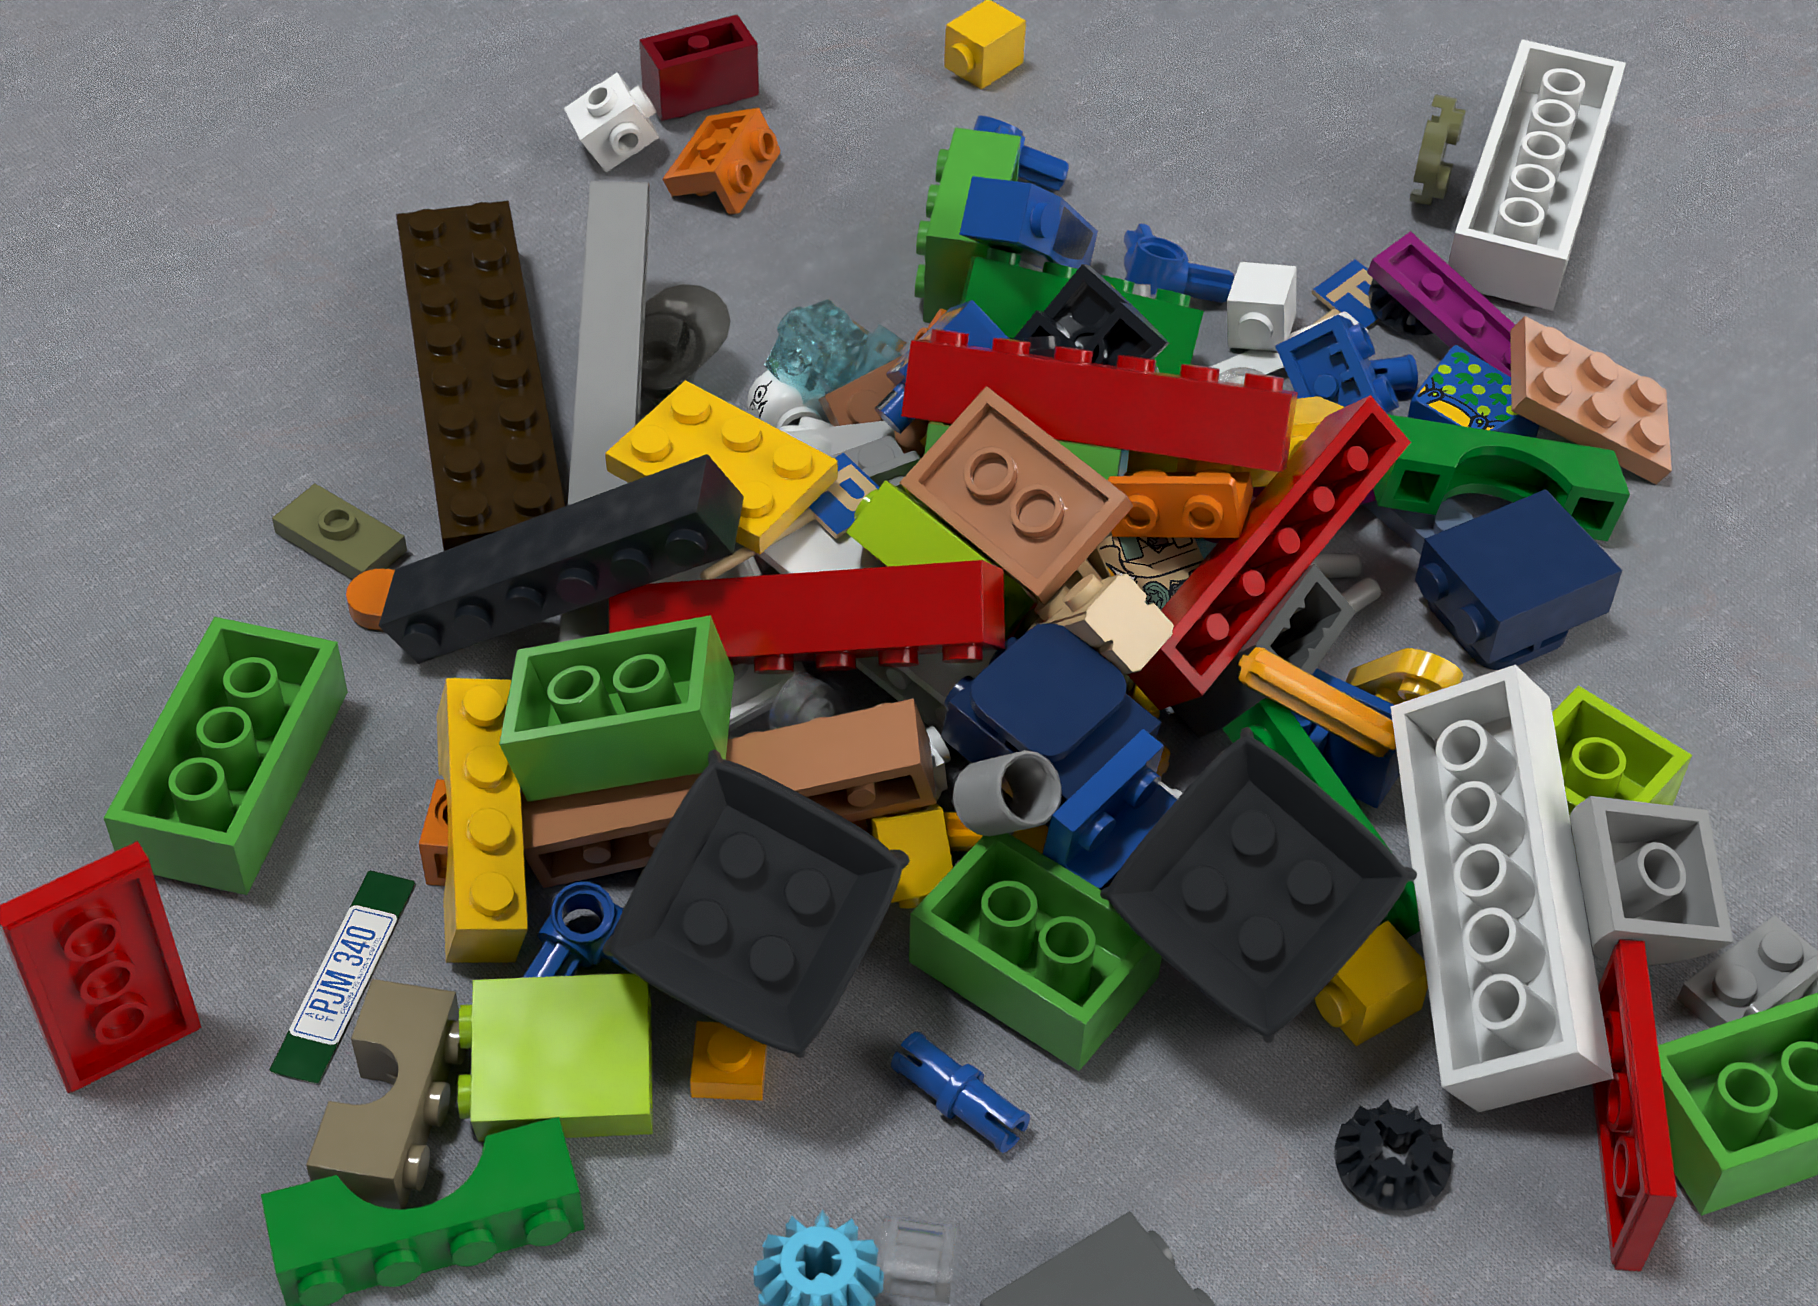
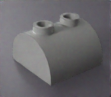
[1570,796,1734,965]

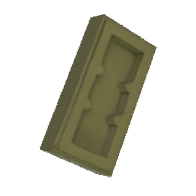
[272,483,407,579]

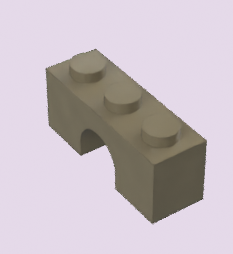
[306,979,468,1209]

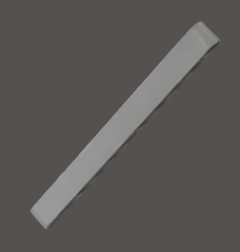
[559,181,650,642]

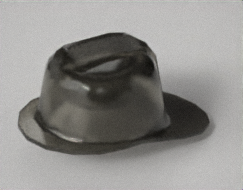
[641,284,731,401]

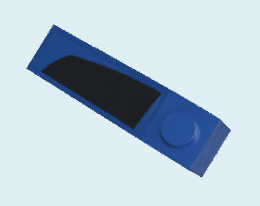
[959,176,1098,269]

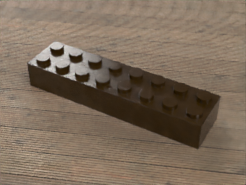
[396,200,565,551]

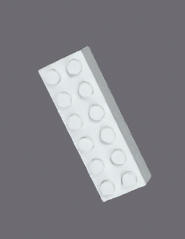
[1448,39,1626,311]
[1391,664,1614,1112]

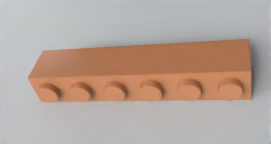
[521,699,937,888]

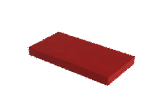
[0,841,202,1093]
[1592,939,1677,1272]

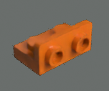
[662,107,780,214]
[1107,468,1253,538]

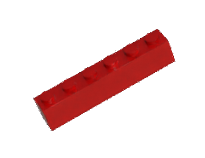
[901,329,1298,472]
[1127,395,1411,710]
[609,560,1005,674]

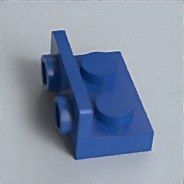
[1275,315,1399,415]
[1042,729,1177,890]

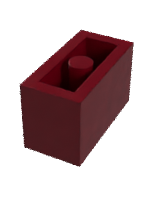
[639,14,759,121]

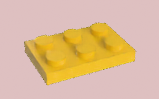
[605,380,838,555]

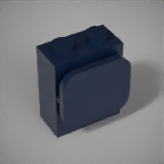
[1415,489,1623,670]
[941,623,1161,828]

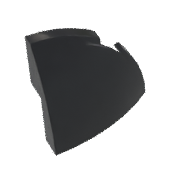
[1013,264,1169,366]

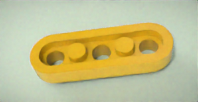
[1345,648,1464,705]

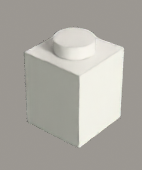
[1227,262,1296,352]

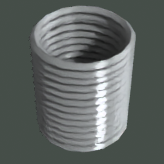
[953,750,1062,836]

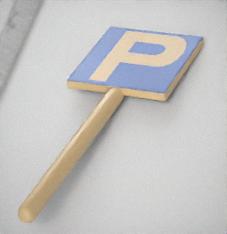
[1312,259,1380,329]
[700,453,880,580]

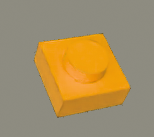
[690,1021,767,1101]

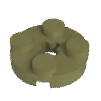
[1410,94,1466,206]

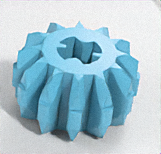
[753,1209,884,1306]

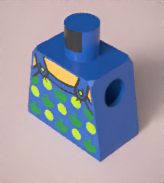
[1407,345,1540,438]

